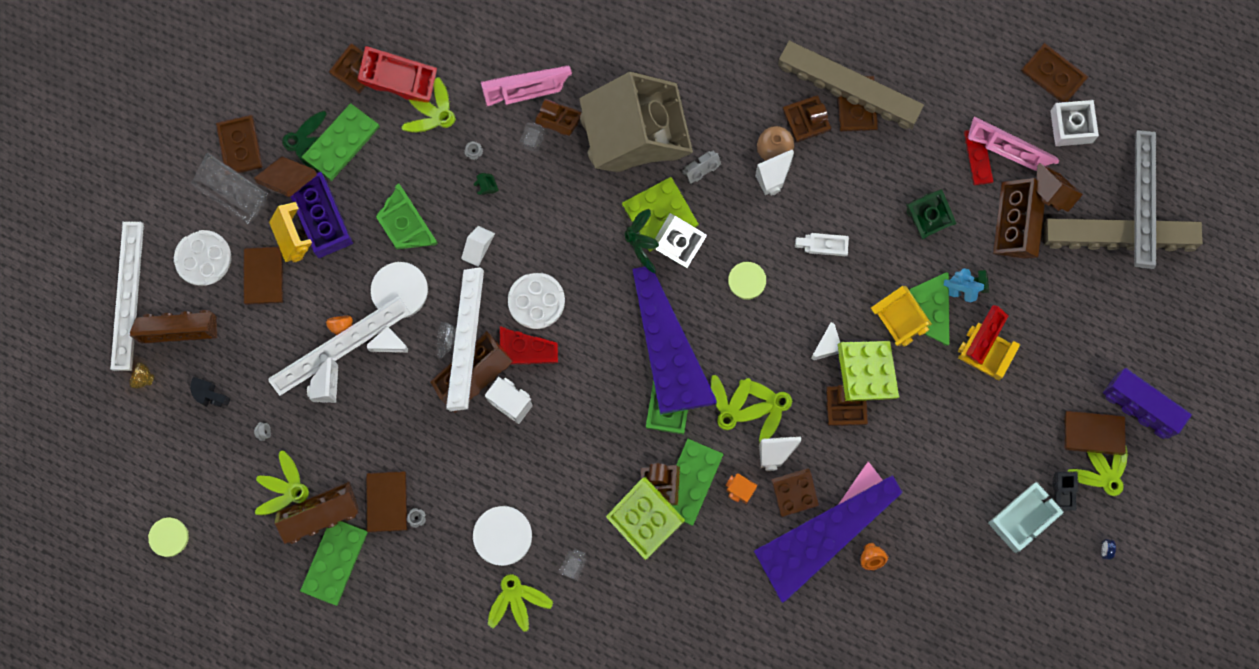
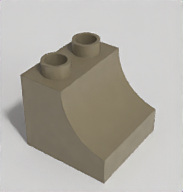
[579,72,693,172]

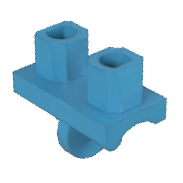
[944,268,984,302]

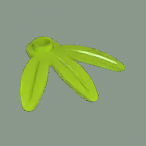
[402,78,455,132]
[711,375,772,430]
[739,380,792,442]
[1068,447,1128,496]
[255,451,309,515]
[488,575,553,632]

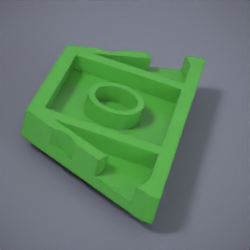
[376,184,438,249]
[910,273,949,346]

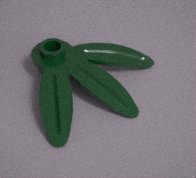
[282,111,327,173]
[625,209,659,273]

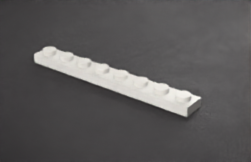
[111,222,144,371]
[447,267,484,411]
[268,296,410,396]

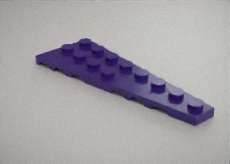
[633,267,717,415]
[754,475,903,603]

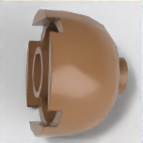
[757,126,794,161]

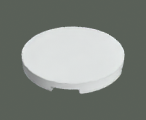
[174,230,231,286]
[371,262,428,318]
[508,273,565,329]
[473,506,532,566]

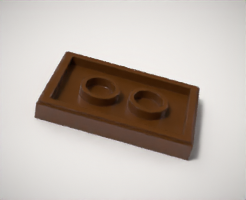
[1021,43,1088,103]
[838,76,878,131]
[216,115,263,176]
[254,156,317,197]
[244,247,283,305]
[1065,411,1126,455]
[367,472,407,532]

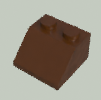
[1036,163,1083,212]

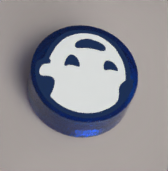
[1101,539,1116,560]

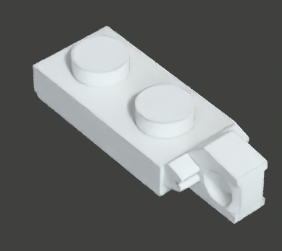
[795,233,849,256]

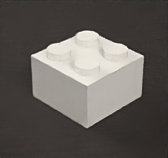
[1051,100,1099,146]
[655,213,707,268]
[484,377,533,424]

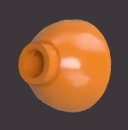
[326,316,353,336]
[861,543,888,570]

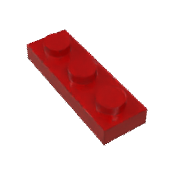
[964,130,993,185]
[966,305,1008,365]

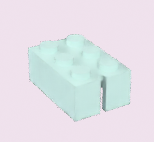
[988,482,1064,553]

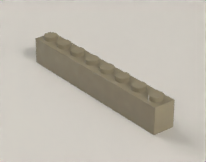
[778,41,924,129]
[1044,219,1203,252]

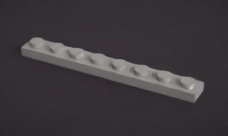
[1134,130,1156,269]

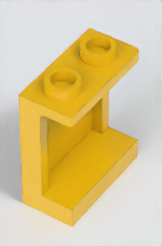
[269,202,312,262]
[871,286,932,347]
[957,323,1020,381]

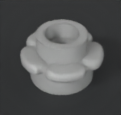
[464,142,483,160]
[254,422,271,441]
[407,508,426,528]

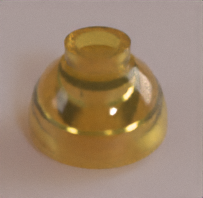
[129,362,154,389]

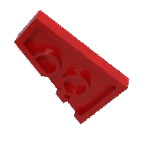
[500,326,558,365]

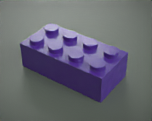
[291,172,354,258]
[1103,368,1192,439]

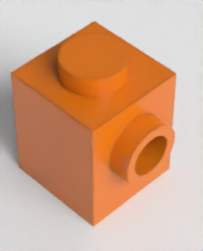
[725,473,758,504]

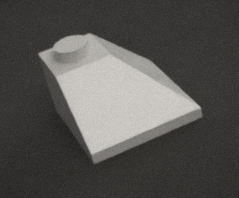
[756,150,794,195]
[307,358,338,403]
[759,437,801,471]

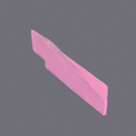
[481,66,572,106]
[968,117,1059,171]

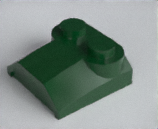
[906,189,957,240]

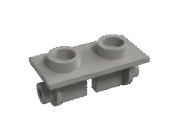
[682,151,721,184]

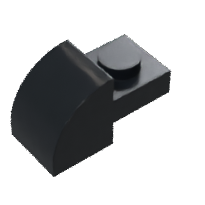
[190,377,230,408]
[1052,471,1078,511]

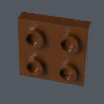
[329,43,366,94]
[783,95,831,143]
[535,99,582,136]
[826,385,868,426]
[641,463,680,506]
[771,468,819,517]

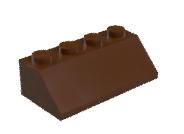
[993,178,1045,259]
[130,310,217,344]
[431,331,513,413]
[275,481,359,544]

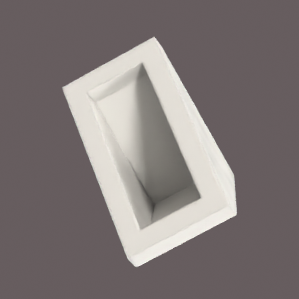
[461,226,495,267]
[811,322,840,360]
[367,326,408,353]

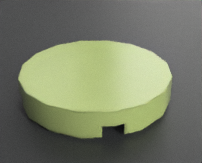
[728,262,766,299]
[148,518,189,557]

